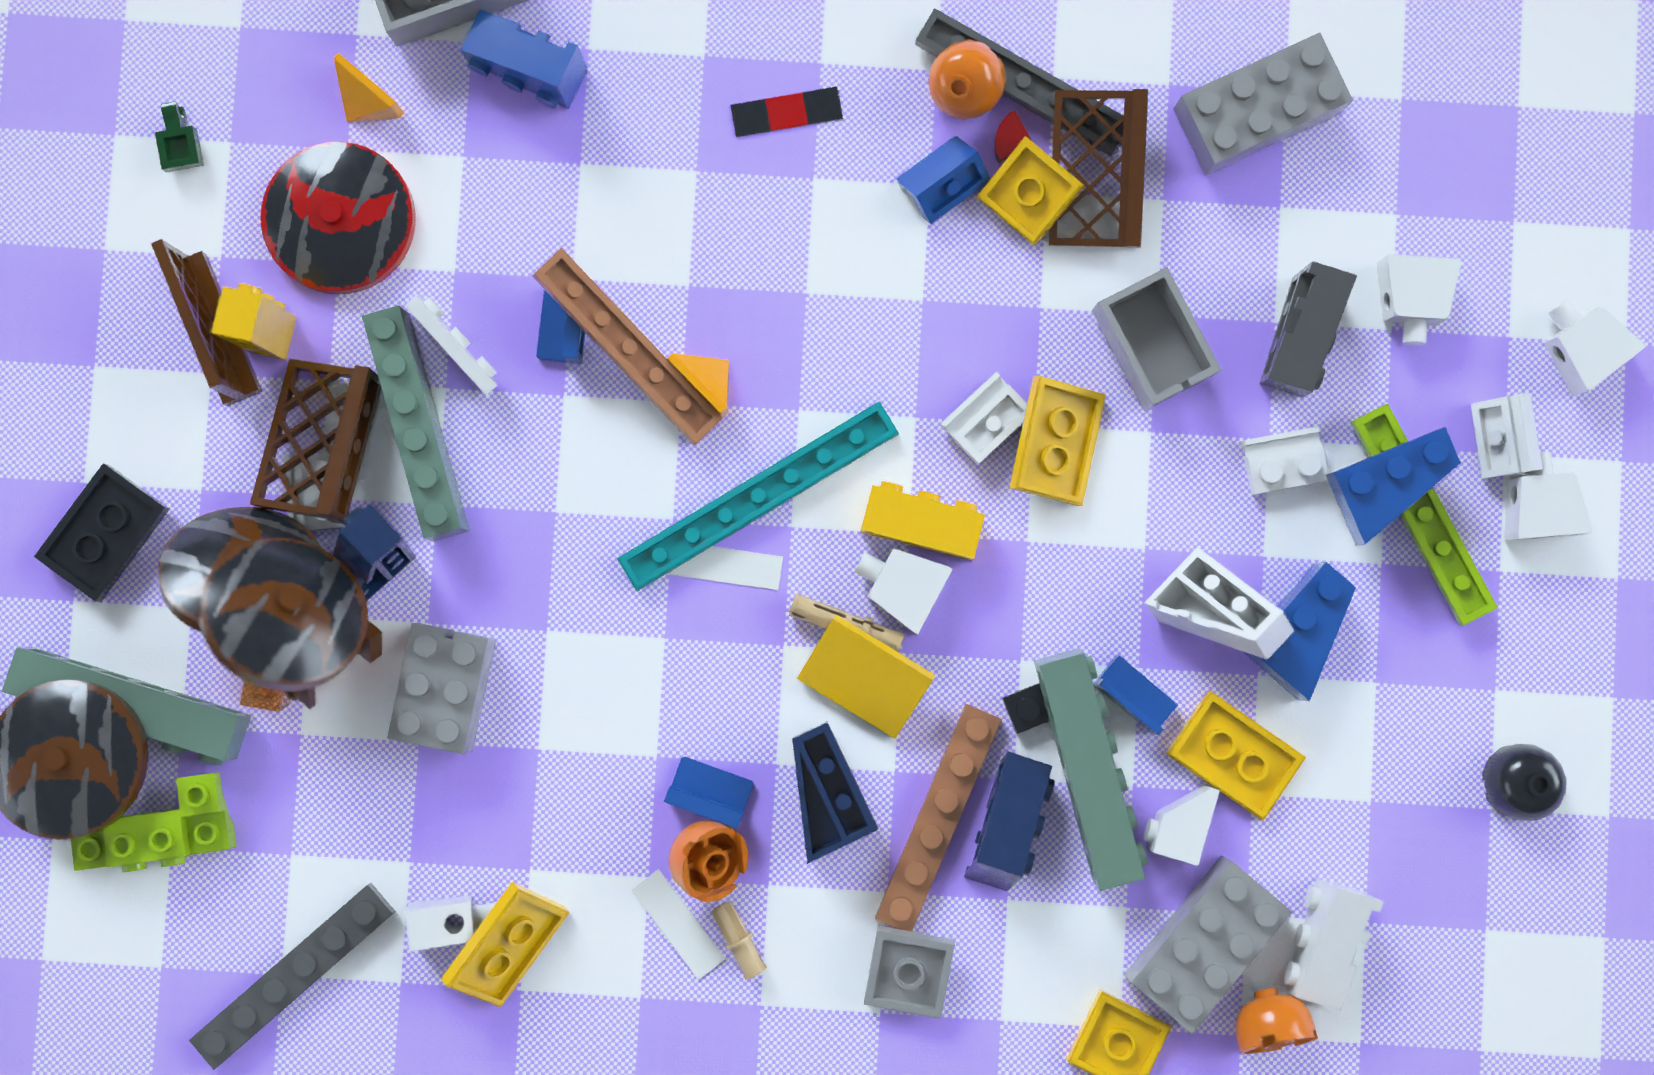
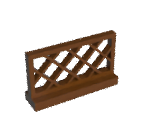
[1049,89,1148,248]
[151,238,263,406]
[250,359,381,525]

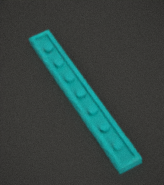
[617,401,899,592]

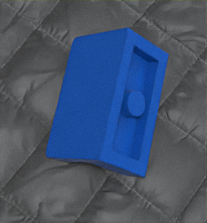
[897,136,991,224]
[536,290,586,364]
[1093,655,1178,736]
[664,756,754,829]

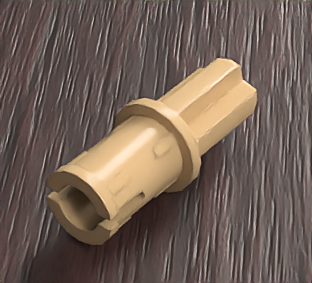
[712,901,767,980]

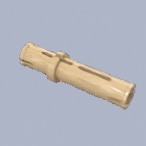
[788,593,905,652]

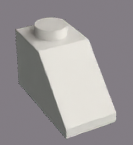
[1144,785,1220,866]

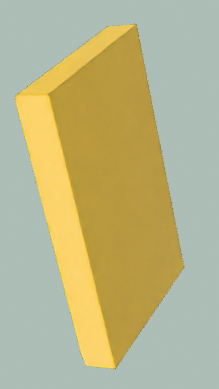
[1009,375,1106,506]
[796,614,935,739]
[1165,690,1306,821]
[441,881,570,1008]

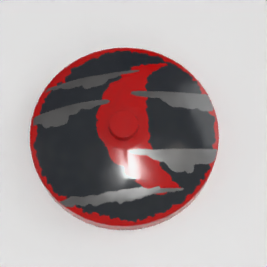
[260,141,416,294]

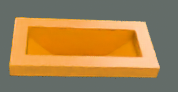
[333,53,405,122]
[667,353,729,418]

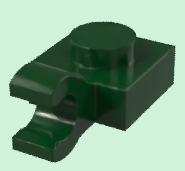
[155,101,204,173]

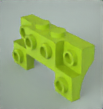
[71,772,237,873]

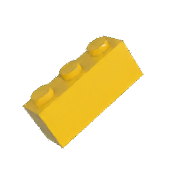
[211,283,297,361]
[860,481,985,561]

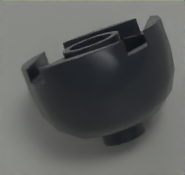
[1482,743,1567,821]

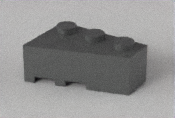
[1259,261,1358,398]

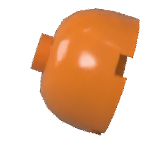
[928,40,1006,120]
[668,820,749,903]
[1235,988,1318,1054]

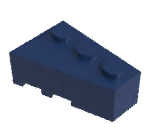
[333,504,417,602]
[792,720,879,864]
[964,751,1055,892]

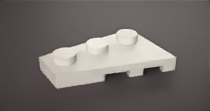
[406,293,497,395]

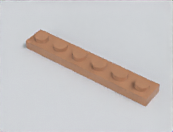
[532,247,723,445]
[875,703,1002,932]

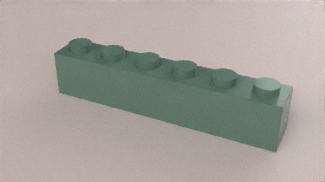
[362,305,470,542]
[1,647,251,765]
[1033,648,1148,891]

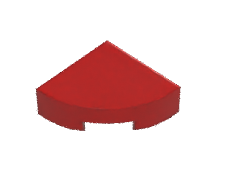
[994,110,1032,163]

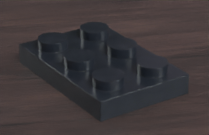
[34,463,170,602]

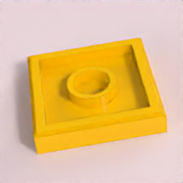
[977,136,1085,246]
[1066,989,1172,1075]

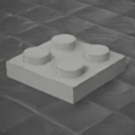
[864,926,955,1019]

